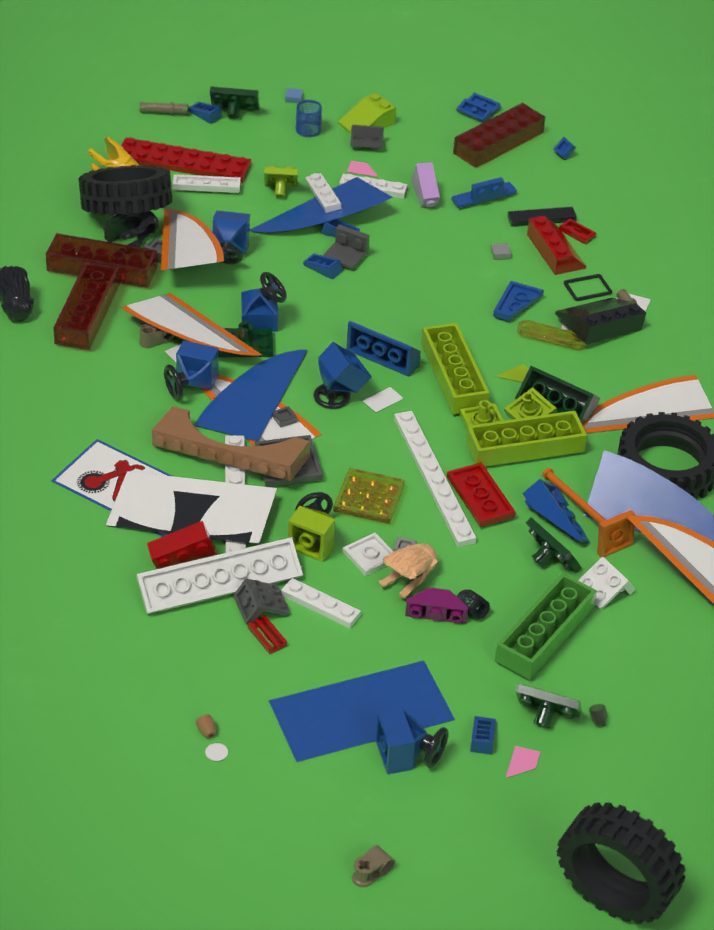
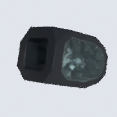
[457,590,490,620]

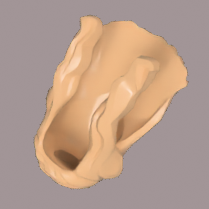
[379,543,438,599]

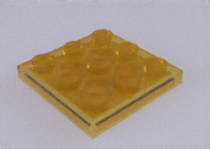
[333,467,405,524]

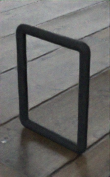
[564,274,612,301]

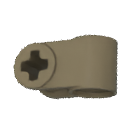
[139,324,175,348]
[352,845,395,887]

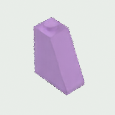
[411,162,440,208]

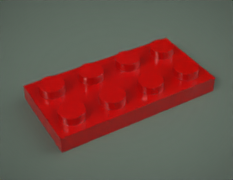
[447,462,516,527]

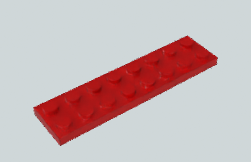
[121,137,251,183]

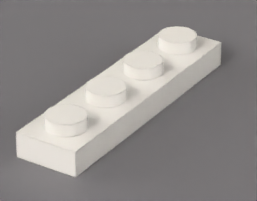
[305,173,342,213]
[173,174,241,193]
[339,174,407,199]
[281,578,361,629]

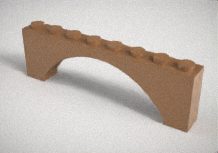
[152,406,310,481]

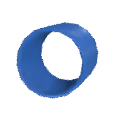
[296,100,322,137]

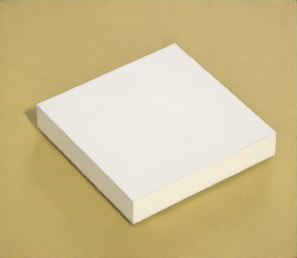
[343,533,394,576]

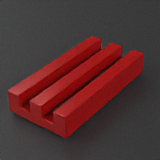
[559,219,596,245]
[248,615,287,654]

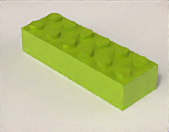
[421,323,490,415]
[466,411,587,467]

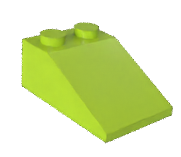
[338,93,396,134]

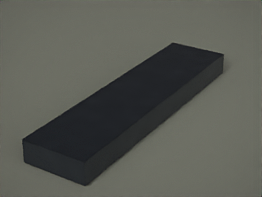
[507,207,577,226]

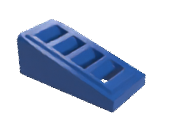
[187,102,222,124]
[321,219,360,237]
[303,253,342,279]
[470,716,496,754]

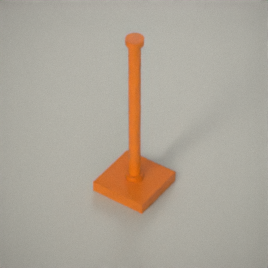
[542,468,636,557]

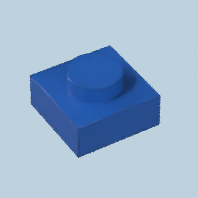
[554,137,576,160]

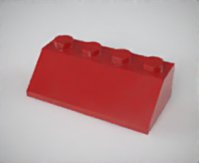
[527,216,586,275]

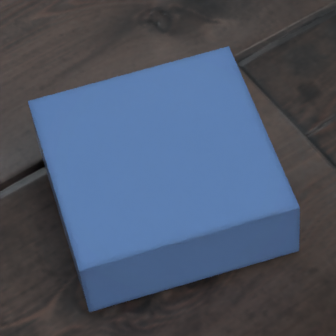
[285,88,303,103]

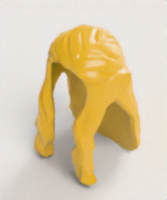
[88,137,139,171]

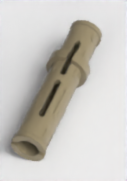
[140,102,189,115]

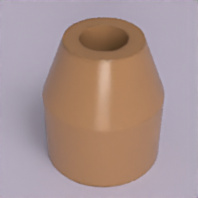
[196,715,216,739]

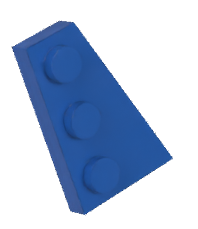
[493,281,544,321]

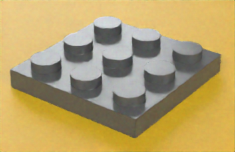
[255,435,323,487]

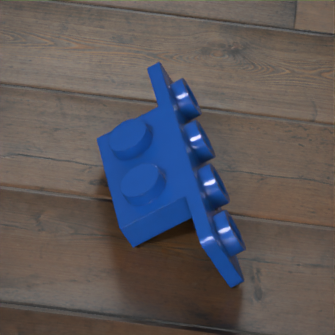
[452,177,517,208]

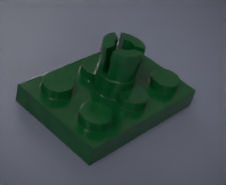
[210,86,260,119]
[219,321,273,357]
[526,517,582,573]
[516,684,582,728]

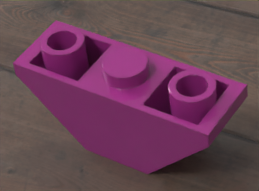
[405,587,468,624]

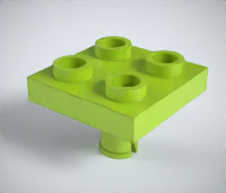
[264,165,298,198]
[504,387,557,419]
[459,400,504,429]

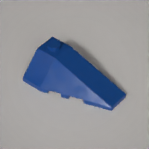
[522,479,589,544]

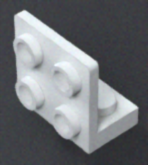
[578,556,636,610]

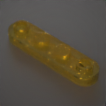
[517,320,587,350]

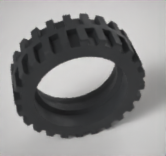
[79,165,173,215]
[617,412,714,500]
[557,802,686,924]

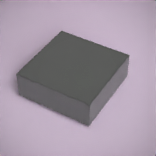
[272,406,297,428]

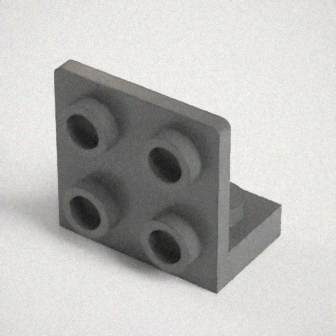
[323,224,370,270]
[233,578,291,624]

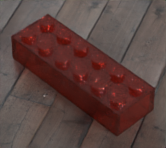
[453,103,545,168]
[46,233,158,288]
[53,262,120,350]

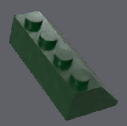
[515,366,600,425]

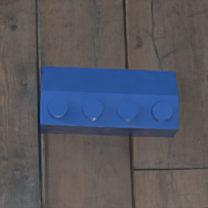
[347,321,421,377]

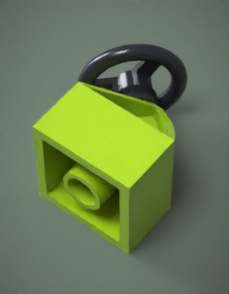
[288,492,335,562]

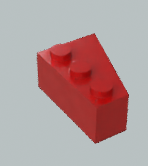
[147,521,218,569]

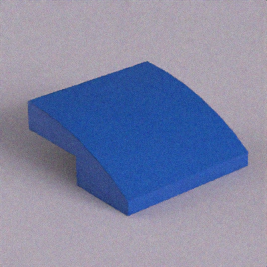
[456,92,501,122]

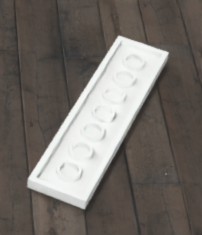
[136,537,303,615]

